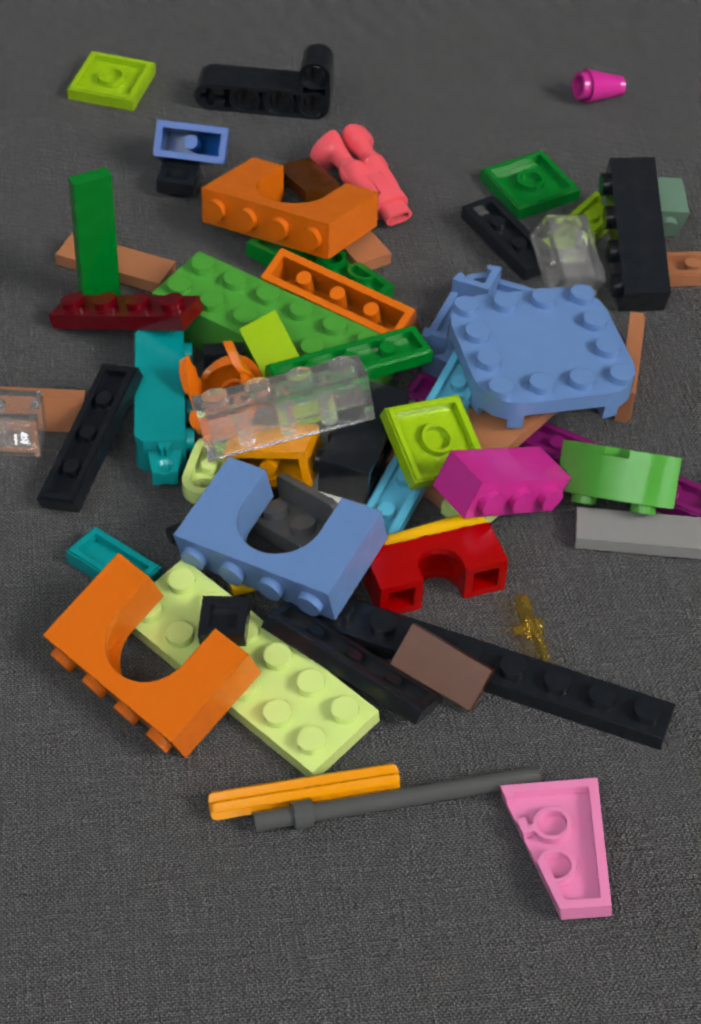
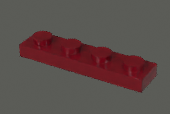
[48,292,204,331]

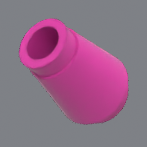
[572,68,626,104]

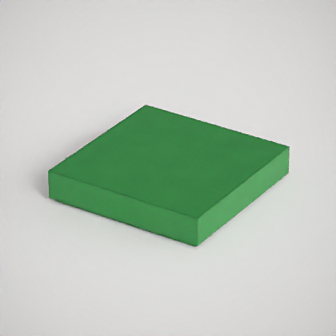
[480,150,581,220]

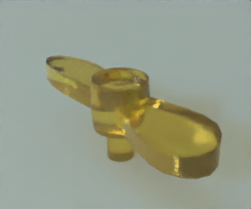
[513,594,550,662]

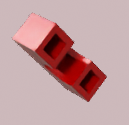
[362,522,508,614]

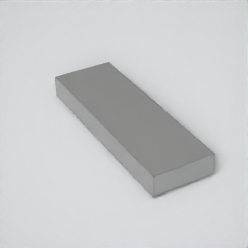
[575,507,701,559]

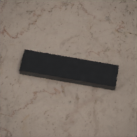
[37,364,143,513]
[261,602,440,725]

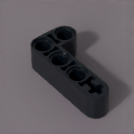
[194,43,334,120]

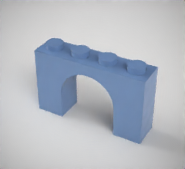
[173,457,388,620]

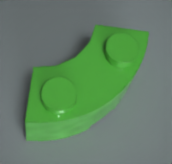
[559,439,682,515]

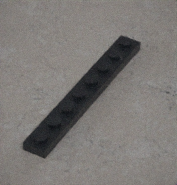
[314,598,676,750]

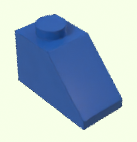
[153,119,230,165]

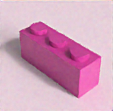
[433,446,571,518]

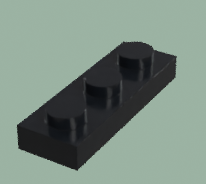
[461,195,557,281]

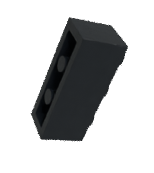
[313,380,409,504]

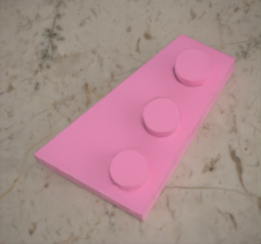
[500,777,612,920]

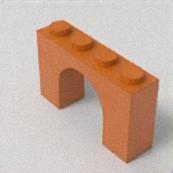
[201,157,378,260]
[43,553,261,759]

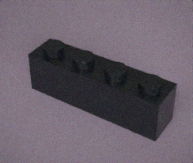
[599,157,671,312]

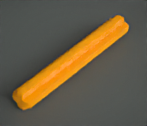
[208,763,400,821]

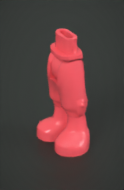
[310,124,412,226]

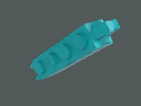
[134,330,195,485]

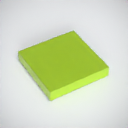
[67,51,156,112]
[380,395,482,490]

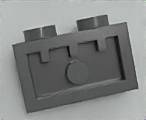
[251,473,338,552]

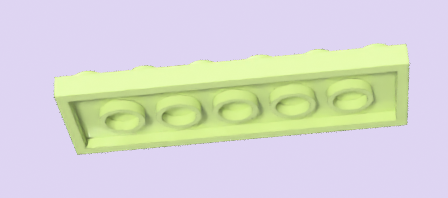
[131,559,380,776]

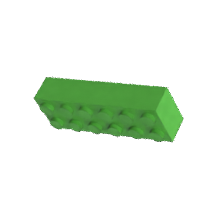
[152,251,395,418]

